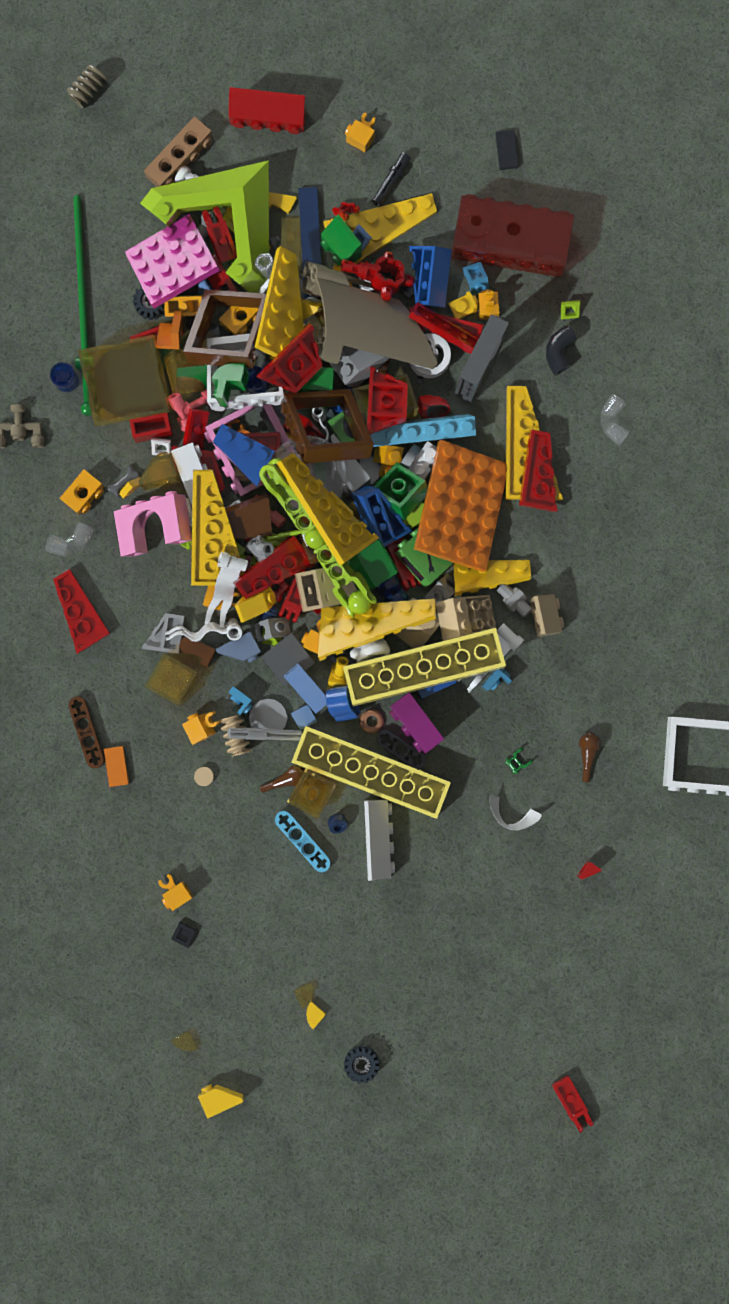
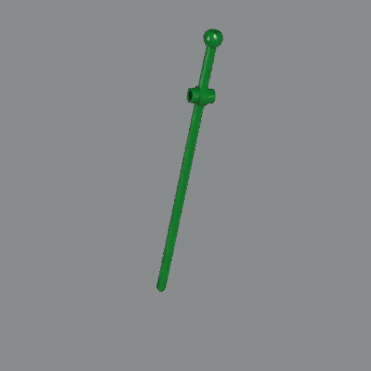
[73,194,96,416]

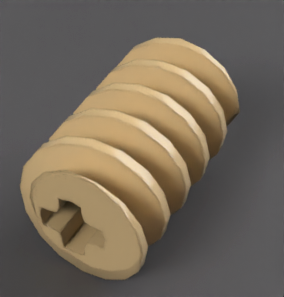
[220,715,252,757]

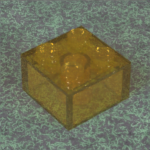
[145,653,199,706]

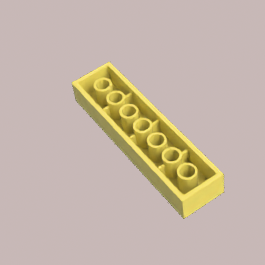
[343,628,506,706]
[292,726,451,819]

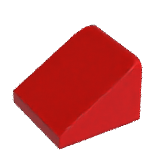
[577,861,602,880]

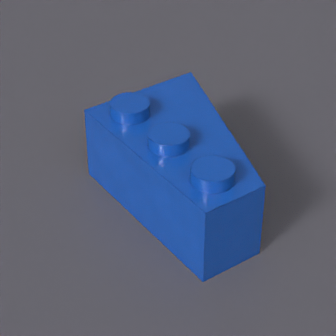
[409,246,452,308]
[213,424,275,487]
[351,485,412,547]

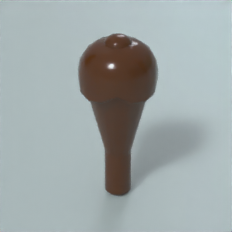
[579,732,601,782]
[260,765,307,793]

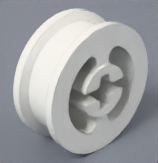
[410,333,451,378]

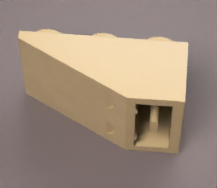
[295,566,357,612]
[436,595,496,641]

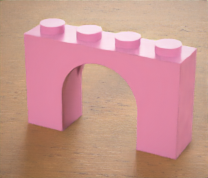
[114,491,192,557]

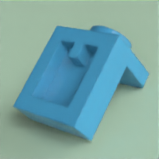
[463,262,489,295]
[482,669,512,691]
[229,686,253,716]

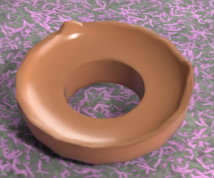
[359,708,384,734]

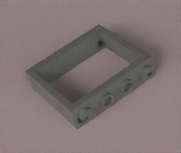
[454,314,509,403]

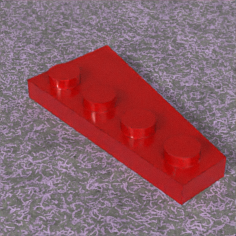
[519,429,557,512]

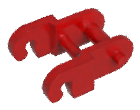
[332,202,360,221]

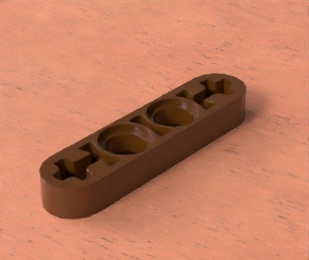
[68,696,105,768]

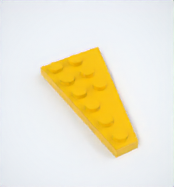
[505,386,563,501]
[276,453,379,565]
[191,469,245,586]

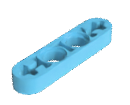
[275,811,331,872]

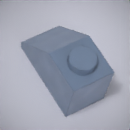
[216,632,262,663]

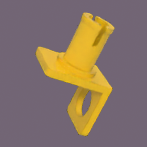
[326,656,349,692]

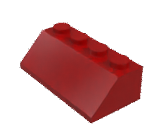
[228,87,306,134]

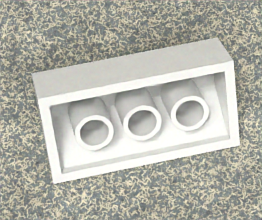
[364,799,395,881]

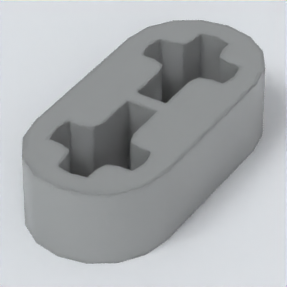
[400,443,422,469]

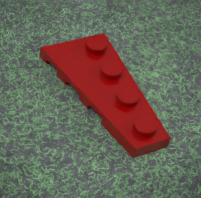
[233,536,315,599]
[53,569,110,654]

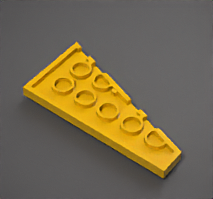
[323,193,437,272]
[255,246,304,357]
[318,599,436,661]

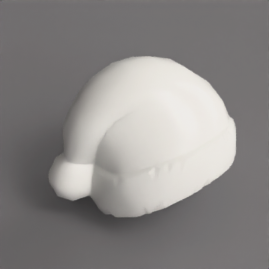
[350,638,390,663]

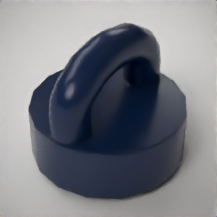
[260,605,278,620]
[327,813,348,834]

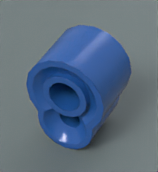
[326,685,360,722]

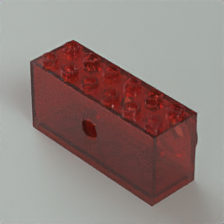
[451,194,575,278]

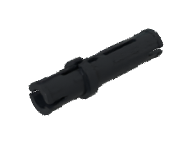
[371,152,411,207]

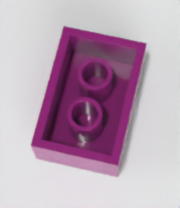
[389,693,444,754]

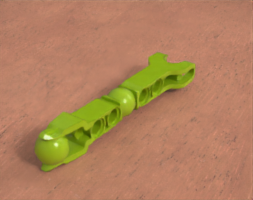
[259,458,377,618]

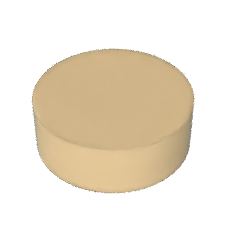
[194,767,214,786]

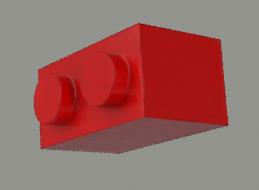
[129,412,173,443]

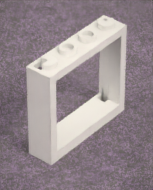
[207,334,287,411]
[663,717,729,796]

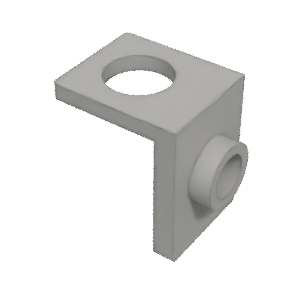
[425,573,455,609]
[254,617,291,643]

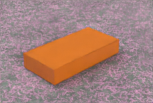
[104,746,129,787]

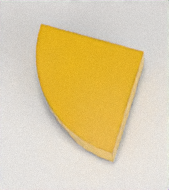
[119,477,144,499]
[306,1001,326,1029]

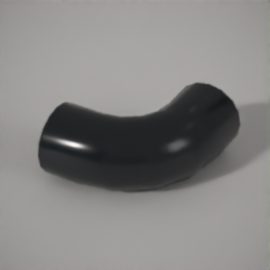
[546,324,577,376]

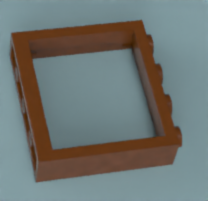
[183,289,266,369]
[280,389,374,464]

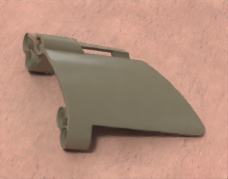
[302,261,438,369]

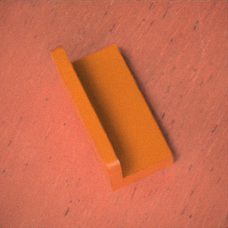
[156,311,183,349]

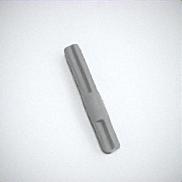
[228,728,302,741]

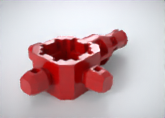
[340,251,414,301]

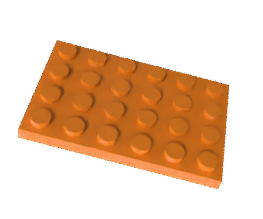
[414,440,506,572]

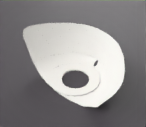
[489,795,542,830]

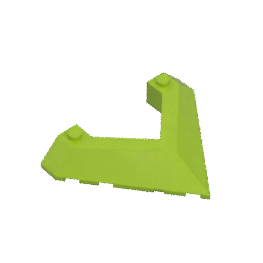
[140,160,269,293]

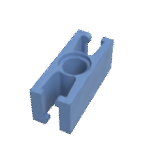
[283,663,327,714]

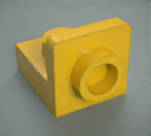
[448,291,479,319]

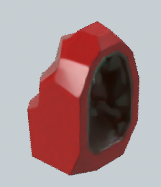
[417,395,451,419]

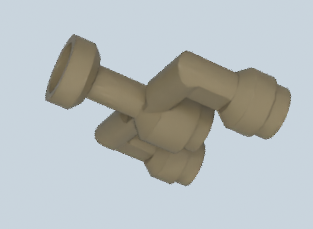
[0,404,45,449]

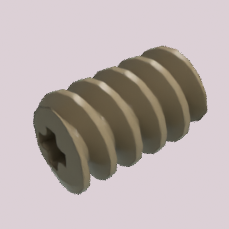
[67,65,108,109]

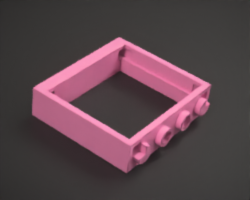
[204,404,295,497]

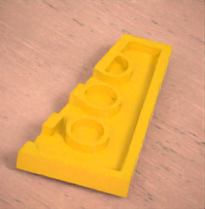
[453,560,531,597]

